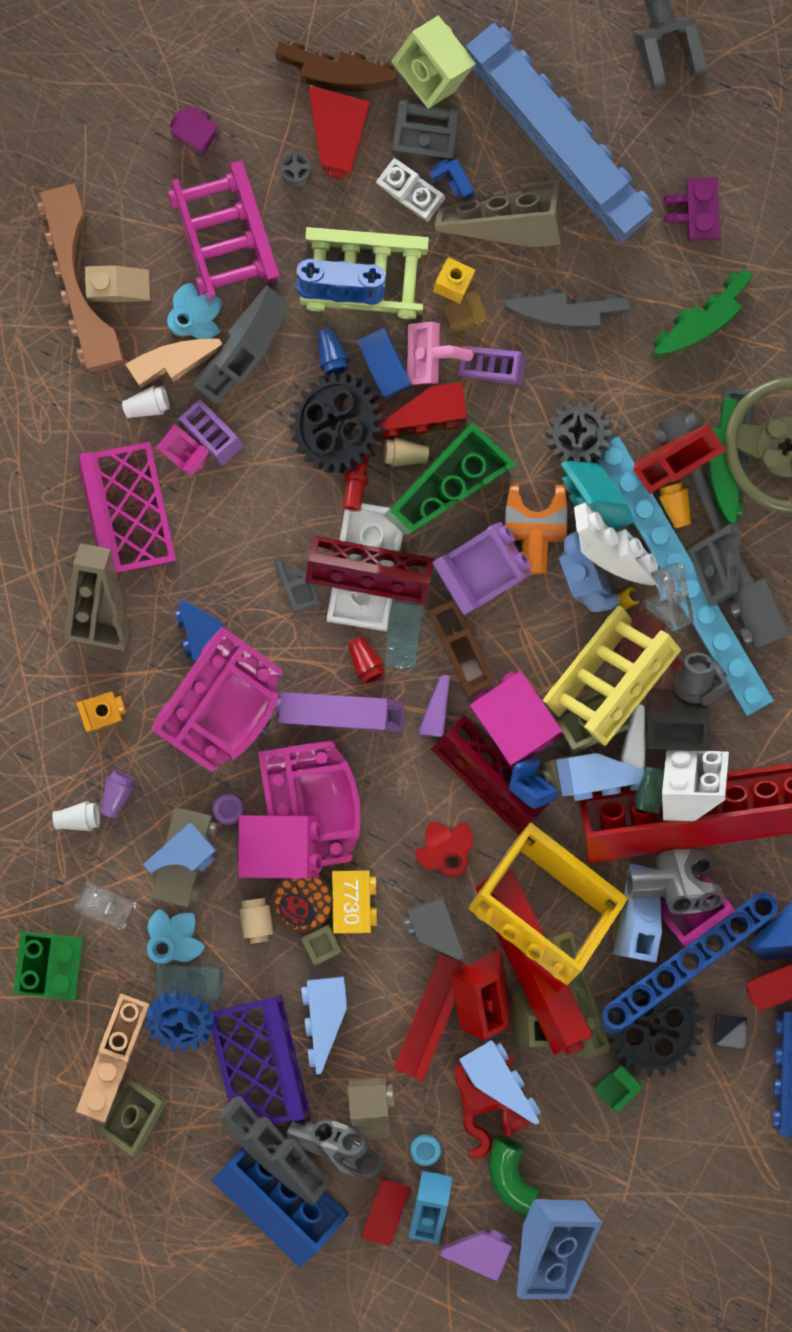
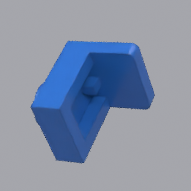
[509,757,558,809]

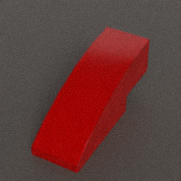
[633,424,726,494]

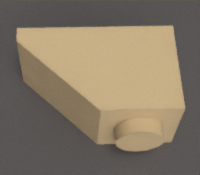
[85,265,150,303]

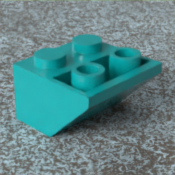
[561,461,635,532]

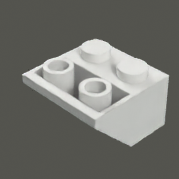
[662,750,729,821]

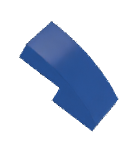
[357,327,412,399]

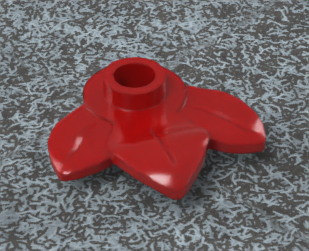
[414,821,473,878]

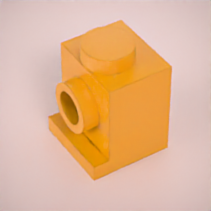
[76,691,127,733]

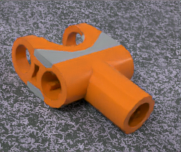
[505,482,567,575]

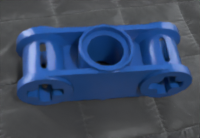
[296,259,386,305]

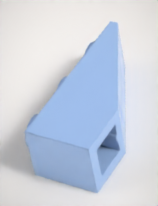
[556,753,659,801]
[613,864,662,963]
[302,976,347,1074]
[458,1040,541,1125]

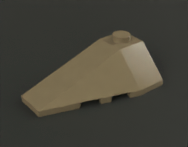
[435,179,564,247]

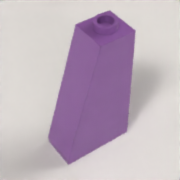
[276,692,405,733]

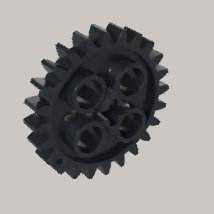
[289,373,387,474]
[605,976,704,1077]

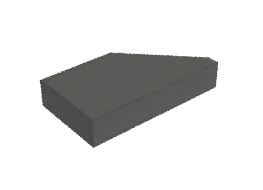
[274,559,322,614]

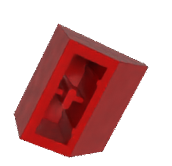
[451,950,511,1041]

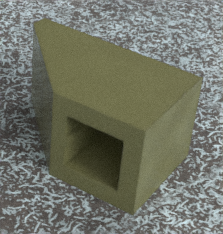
[512,985,550,1048]

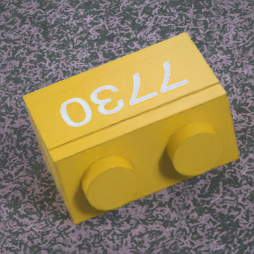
[332,870,377,933]

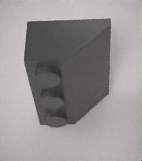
[404,896,465,960]

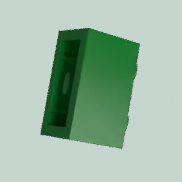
[13,931,86,1001]

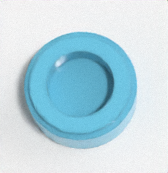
[410,1134,441,1166]

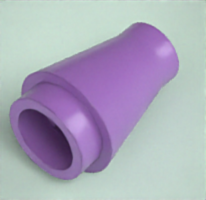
[100,770,135,818]

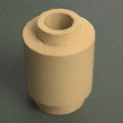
[239,898,274,944]

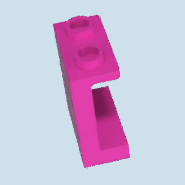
[470,671,563,770]
[238,815,323,878]

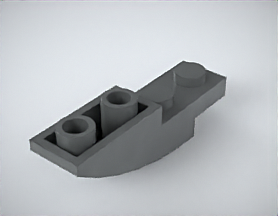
[192,285,290,404]
[504,289,630,331]

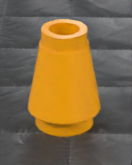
[658,481,691,528]

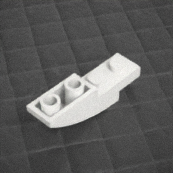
[574,503,658,586]

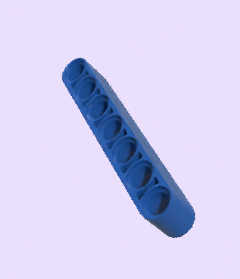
[600,893,778,1034]

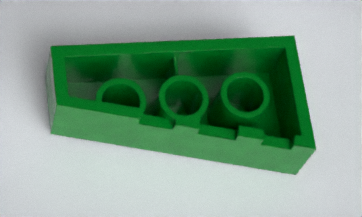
[384,422,517,536]

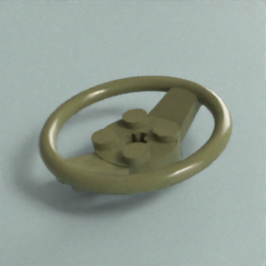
[725,378,792,513]

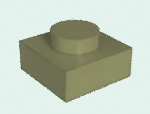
[301,924,342,966]

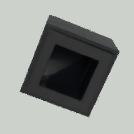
[712,1014,747,1050]

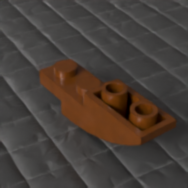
[275,41,398,92]

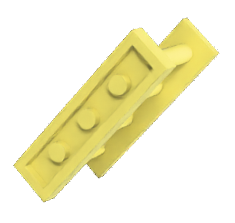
[542,605,681,746]

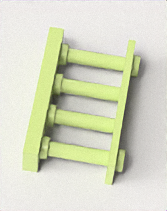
[300,227,429,319]

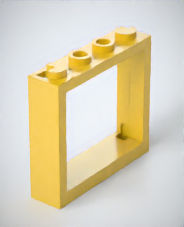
[468,822,628,985]

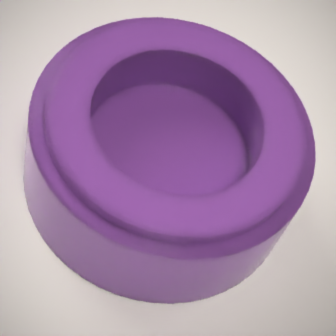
[213,794,244,825]

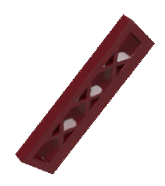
[305,535,435,605]
[431,716,550,835]

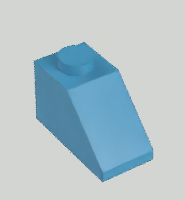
[408,1171,453,1244]

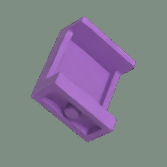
[432,522,532,615]

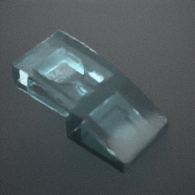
[385,601,422,669]
[155,964,224,1000]

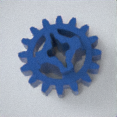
[146,989,214,1053]

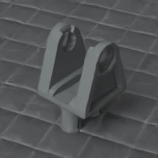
[633,0,707,92]

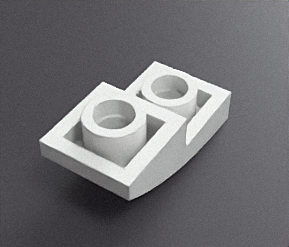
[376,158,446,222]

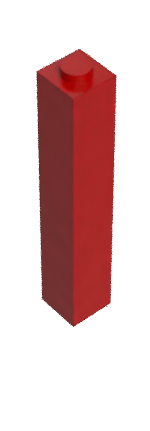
[475,869,592,1056]

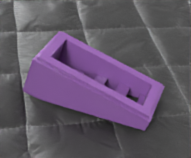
[458,345,527,386]
[178,399,243,466]
[418,675,450,738]

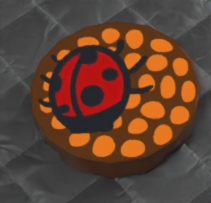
[272,877,332,933]

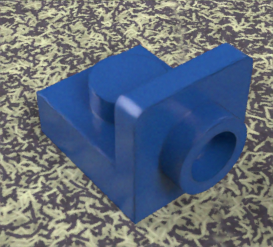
[430,158,474,201]

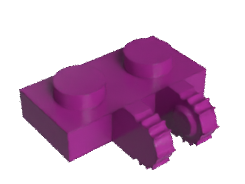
[663,177,720,241]

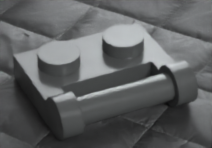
[392,98,460,161]

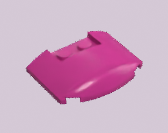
[151,627,283,772]
[258,740,361,866]

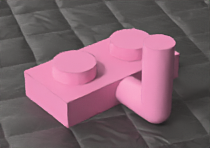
[407,322,473,386]

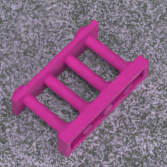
[167,160,280,302]

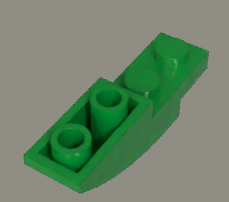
[652,268,754,359]
[706,398,747,526]

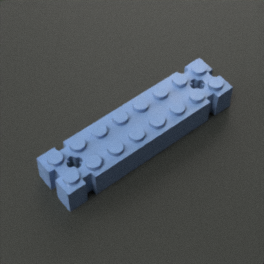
[466,23,653,245]

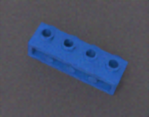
[772,1010,792,1137]

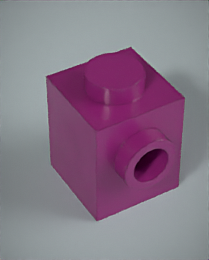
[170,106,219,157]

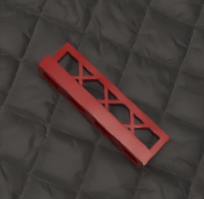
[394,953,469,1082]

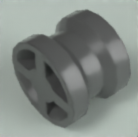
[280,152,311,187]

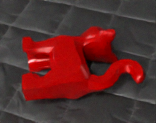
[454,1056,531,1159]

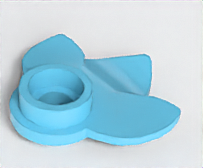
[167,283,222,339]
[147,909,205,964]

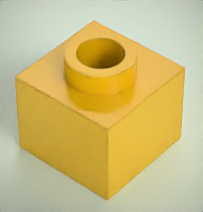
[433,257,476,304]

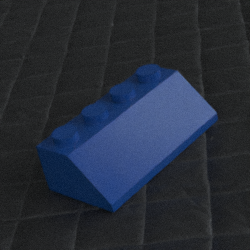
[211,1147,349,1268]

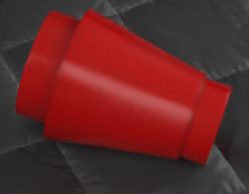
[347,636,385,684]

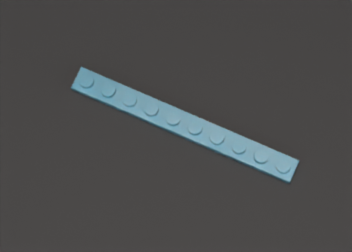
[594,436,774,716]

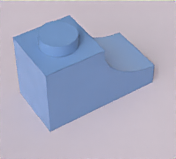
[143,822,217,874]

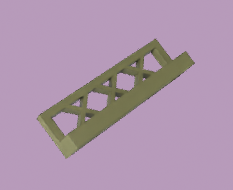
[546,931,611,1059]

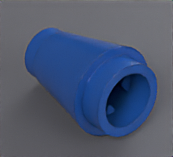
[317,328,350,376]

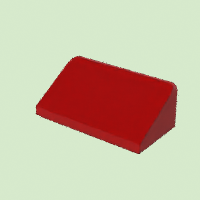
[361,1177,411,1246]

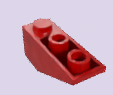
[377,382,467,439]

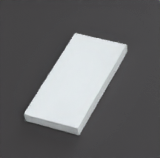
[326,503,403,632]

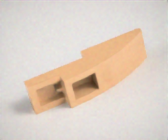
[76,993,150,1123]

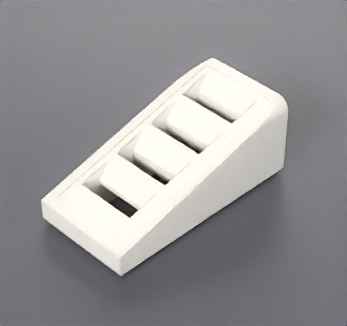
[619,704,645,770]

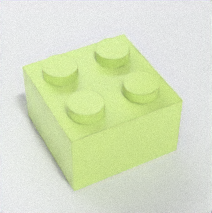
[391,15,476,109]

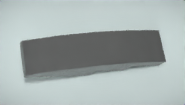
[217,1096,330,1205]

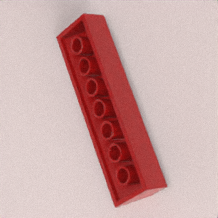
[578,763,792,863]

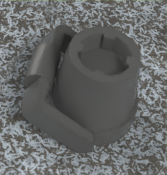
[674,652,730,706]

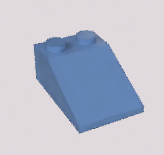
[516,1199,602,1299]

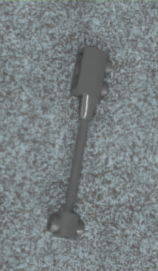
[655,412,789,649]

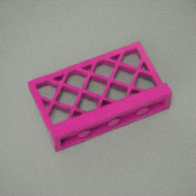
[77,442,176,573]

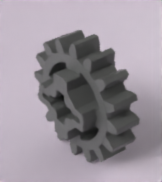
[546,400,613,463]

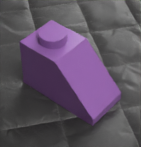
[440,1229,512,1281]

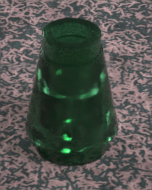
[633,767,664,814]

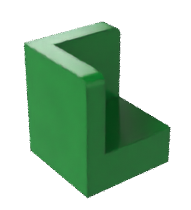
[594,1063,643,1113]

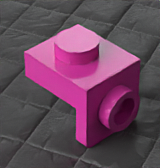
[156,424,210,475]

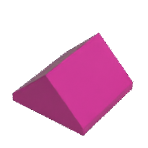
[661,874,735,947]

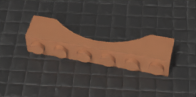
[37,183,125,373]

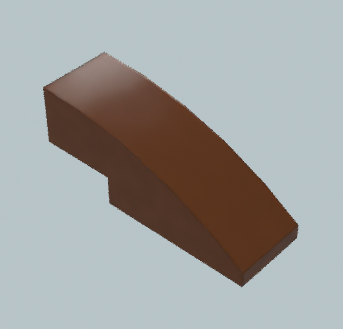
[427,600,496,696]

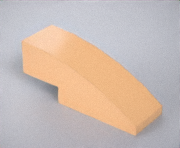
[125,339,223,389]

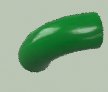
[488,1135,540,1217]

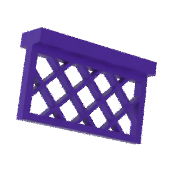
[212,995,311,1125]

